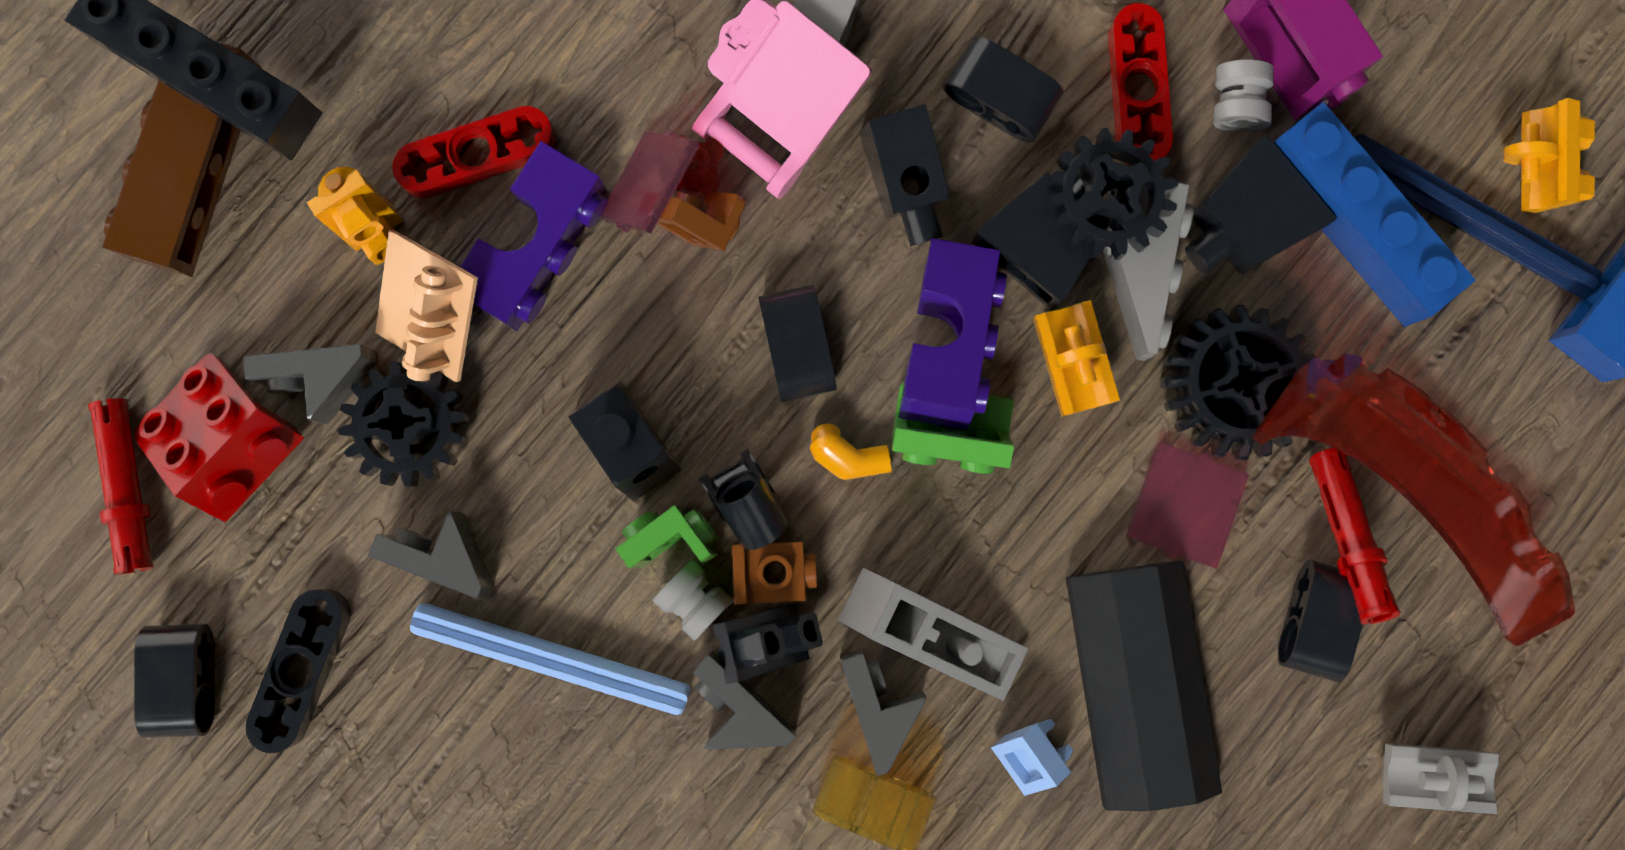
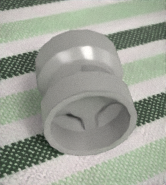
[1213,59,1274,132]
[653,559,734,641]

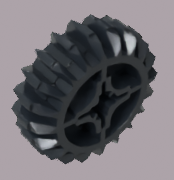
[1160,305,1322,461]

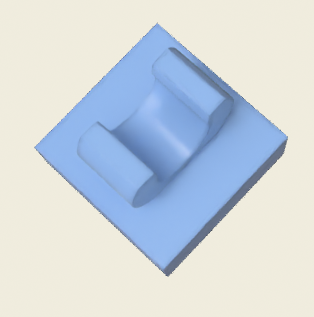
[991,719,1073,796]

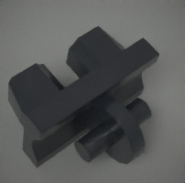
[712,603,823,684]

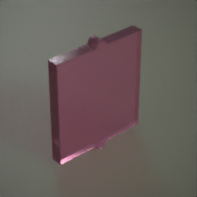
[600,130,699,234]
[1126,442,1249,569]

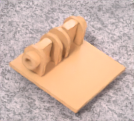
[375,229,478,382]

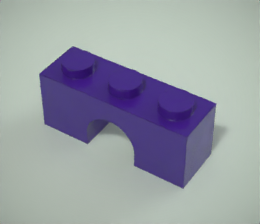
[460,141,607,331]
[898,238,1007,431]

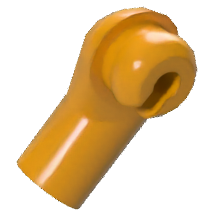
[810,423,892,480]

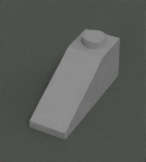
[838,568,1028,701]

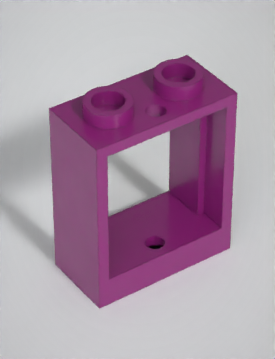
[1223,0,1383,121]

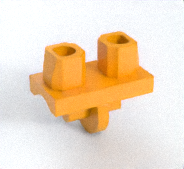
[1503,98,1595,213]
[306,166,404,265]
[1033,300,1120,417]

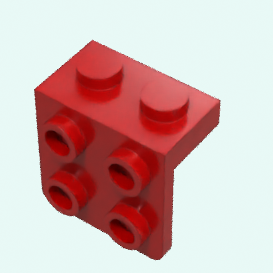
[134,354,304,523]

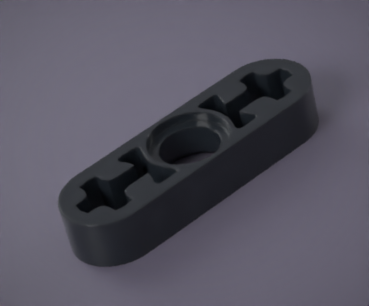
[246,589,351,753]

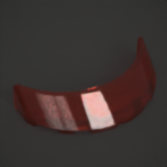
[1252,353,1575,647]

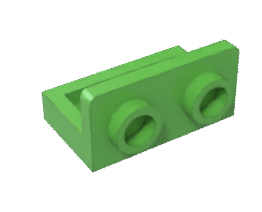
[892,382,1014,474]
[615,505,719,569]

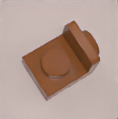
[642,191,746,251]

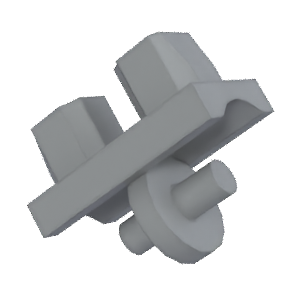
[1381,743,1499,814]

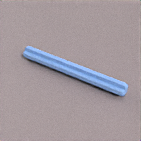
[410,603,690,715]

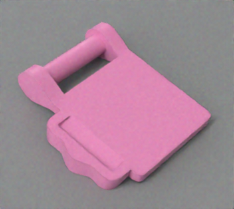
[692,0,872,199]

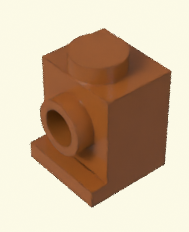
[732,542,817,604]

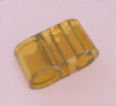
[812,755,937,850]

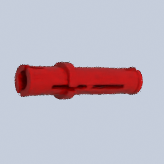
[88,398,154,575]
[1308,448,1401,625]

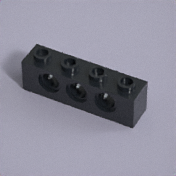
[64,0,323,161]

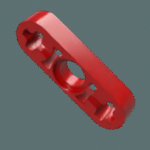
[1108,3,1173,166]
[392,106,556,198]

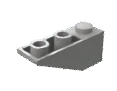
[1103,183,1193,361]

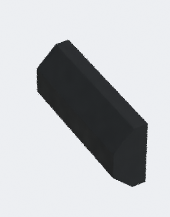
[1066,560,1222,811]

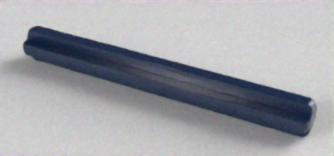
[1354,134,1602,299]

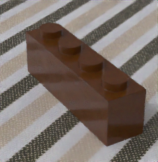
[102,42,262,277]

